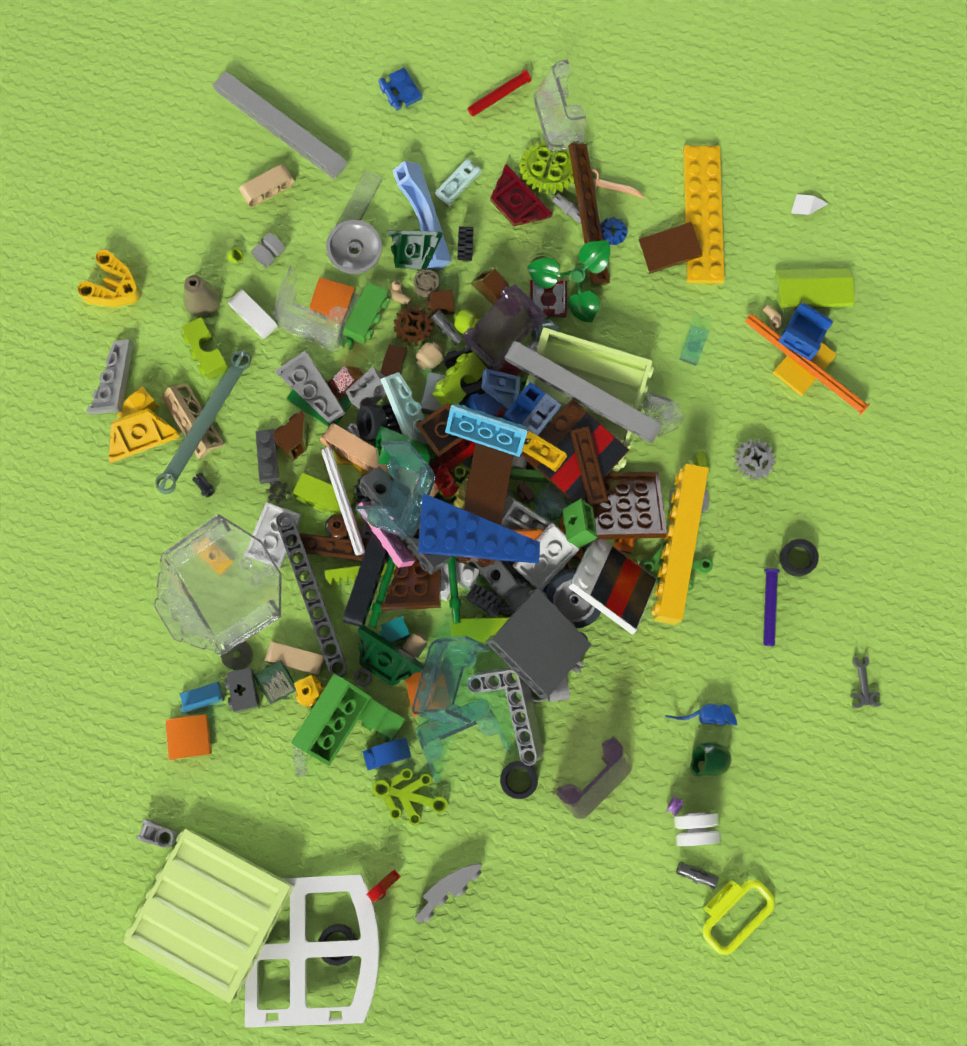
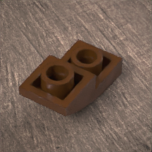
[380,344,407,377]

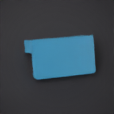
[180,682,224,713]

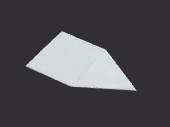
[791,194,828,215]

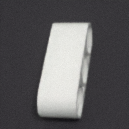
[228,289,278,339]

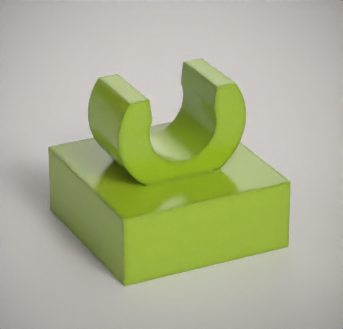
[688,450,710,472]

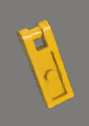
[522,431,567,472]

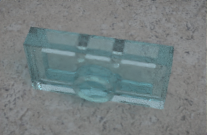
[679,325,709,366]

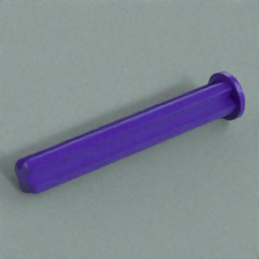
[763,569,780,646]

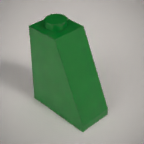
[375,426,430,472]

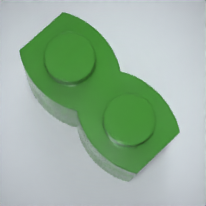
[359,699,406,741]

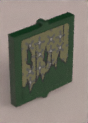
[253,660,296,705]

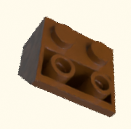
[273,411,309,462]

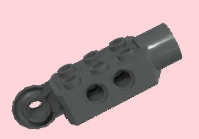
[471,560,532,612]

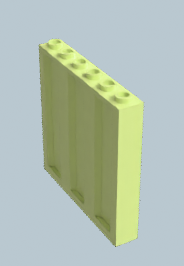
[524,327,654,472]
[124,829,294,1003]

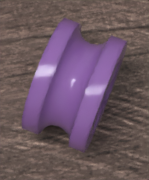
[666,795,684,816]

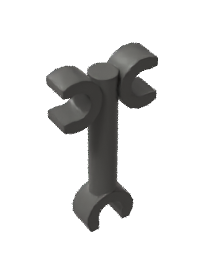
[851,656,881,708]

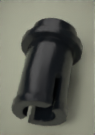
[192,473,215,498]

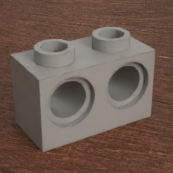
[345,367,387,409]

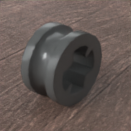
[354,668,372,687]

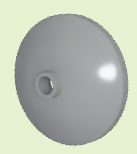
[326,220,382,274]

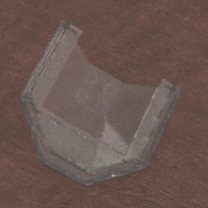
[154,514,282,655]

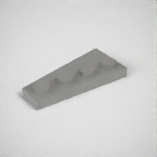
[86,339,134,415]

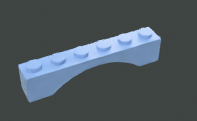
[393,161,452,270]

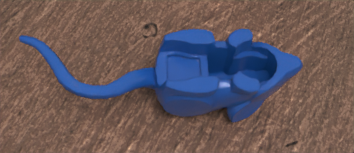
[665,703,737,726]

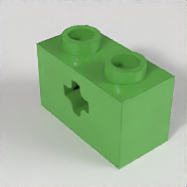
[563,499,598,548]

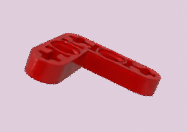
[429,439,476,497]

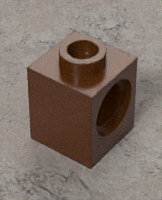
[427,290,454,315]

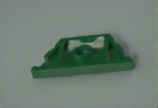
[388,230,443,270]
[358,625,426,686]

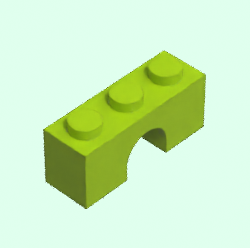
[181,317,228,380]
[431,352,488,407]

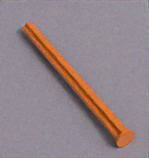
[745,314,870,415]

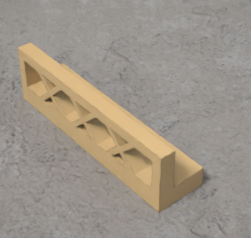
[162,383,224,459]

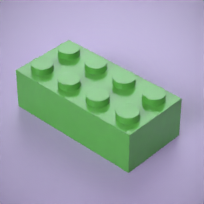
[291,674,372,766]

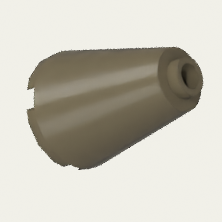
[183,275,221,318]

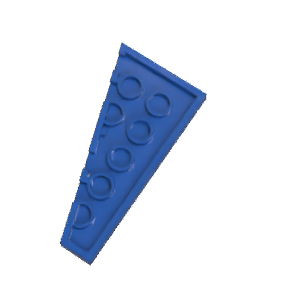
[418,493,540,564]

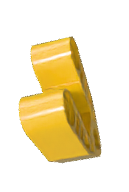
[77,249,141,307]

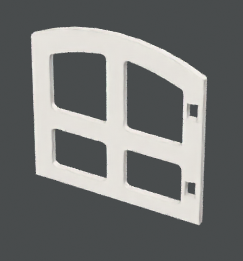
[245,875,380,1027]

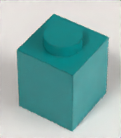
[379,616,410,644]

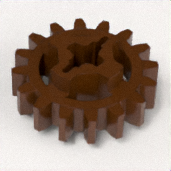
[393,305,433,346]

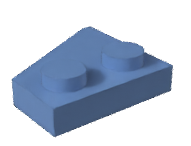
[482,369,520,409]

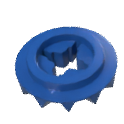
[600,217,628,245]

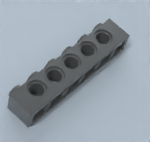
[359,466,452,575]

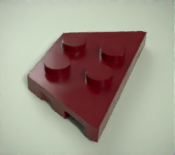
[490,164,553,226]

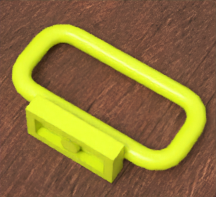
[703,879,775,955]

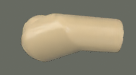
[390,280,411,306]
[763,304,782,330]

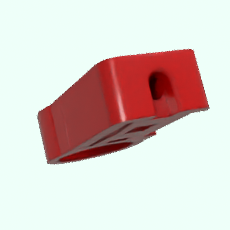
[366,869,401,902]

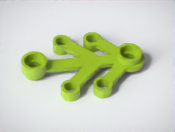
[372,768,448,825]

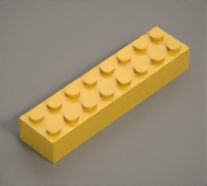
[651,464,709,625]

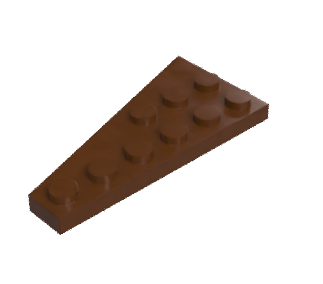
[381,497,442,611]

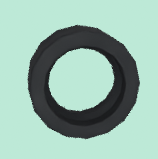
[357,405,387,441]
[779,539,819,577]
[500,761,538,799]
[318,924,357,966]

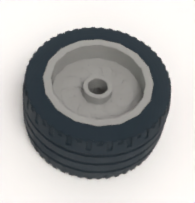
[546,567,601,629]

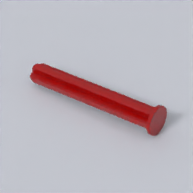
[467,69,532,117]

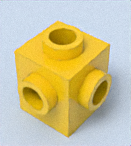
[294,675,325,709]

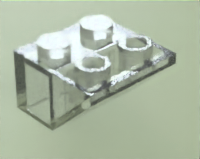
[642,392,685,437]

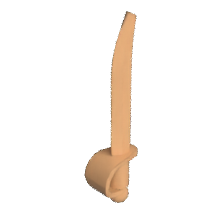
[591,169,644,199]

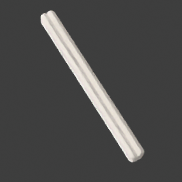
[322,447,365,555]

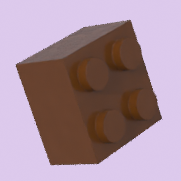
[416,403,464,457]

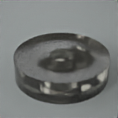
[220,638,253,670]

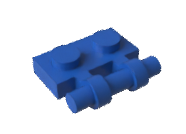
[378,68,422,111]

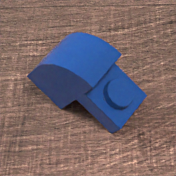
[502,382,545,425]
[362,738,412,770]

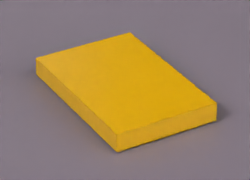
[773,342,837,396]

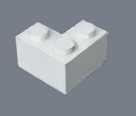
[441,560,480,602]

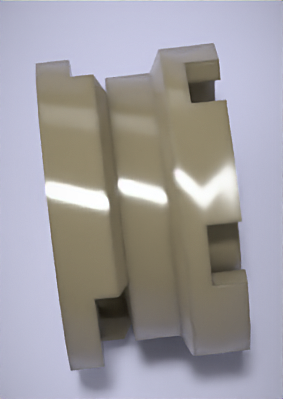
[414,269,440,299]

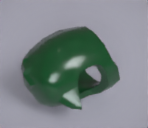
[690,742,732,777]

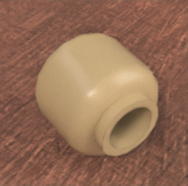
[416,342,444,370]

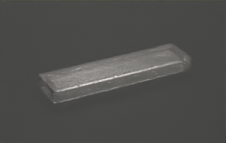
[335,170,382,227]

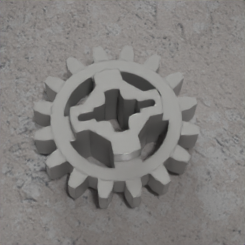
[734,439,776,480]

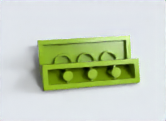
[775,269,855,308]

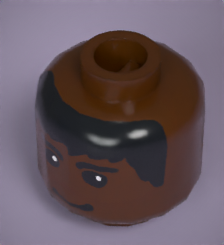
[325,514,349,539]

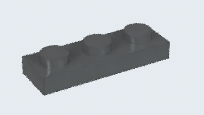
[255,429,280,484]

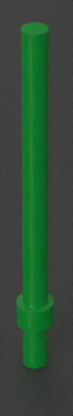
[368,519,408,628]
[448,556,461,624]

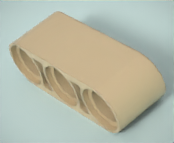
[239,164,294,207]
[264,641,324,676]

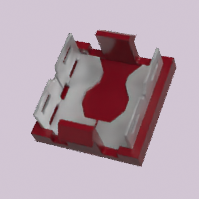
[530,280,567,318]

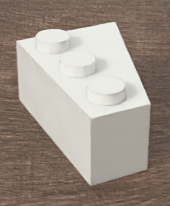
[501,496,559,530]

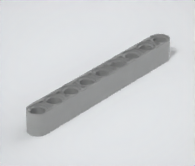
[213,72,348,179]
[504,341,662,443]

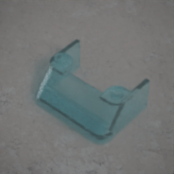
[355,441,435,538]
[412,636,490,724]
[416,699,510,783]

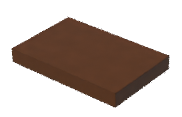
[639,222,703,274]

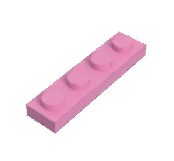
[357,501,416,568]

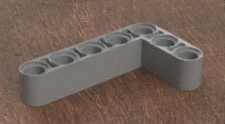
[467,667,544,766]

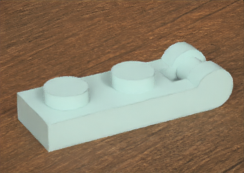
[435,159,482,206]

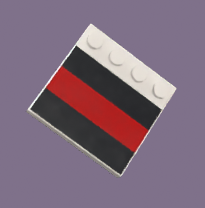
[569,539,657,634]

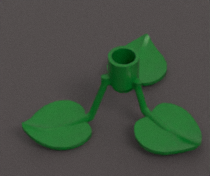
[527,240,610,323]

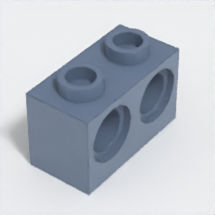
[522,393,561,436]

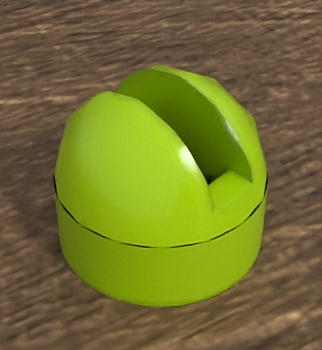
[227,247,243,263]

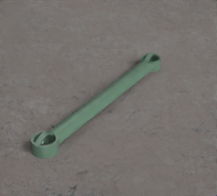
[155,350,251,494]

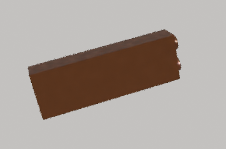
[454,443,513,566]

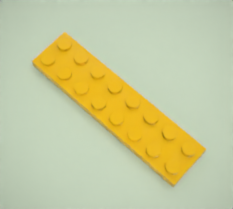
[683,145,724,284]

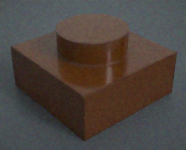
[517,481,535,504]

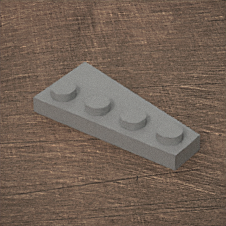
[274,351,345,424]

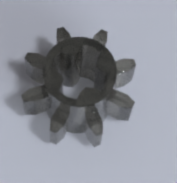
[266,481,291,504]

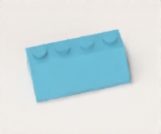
[445,403,529,457]

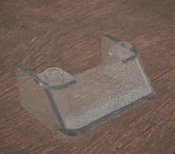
[272,266,359,351]

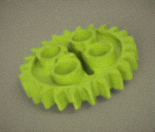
[519,140,574,194]

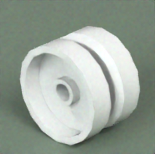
[674,812,722,846]

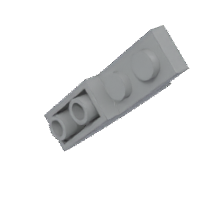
[415,863,482,924]

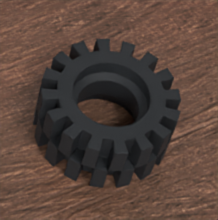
[457,226,474,261]
[466,584,504,616]

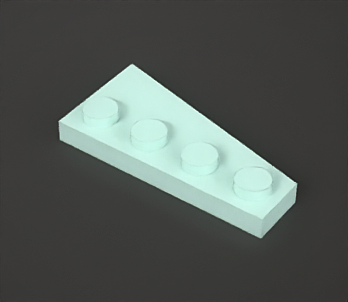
[381,372,428,444]

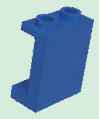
[778,303,833,361]

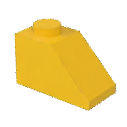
[117,386,159,418]

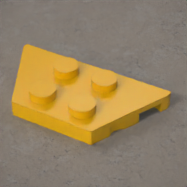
[109,408,180,463]

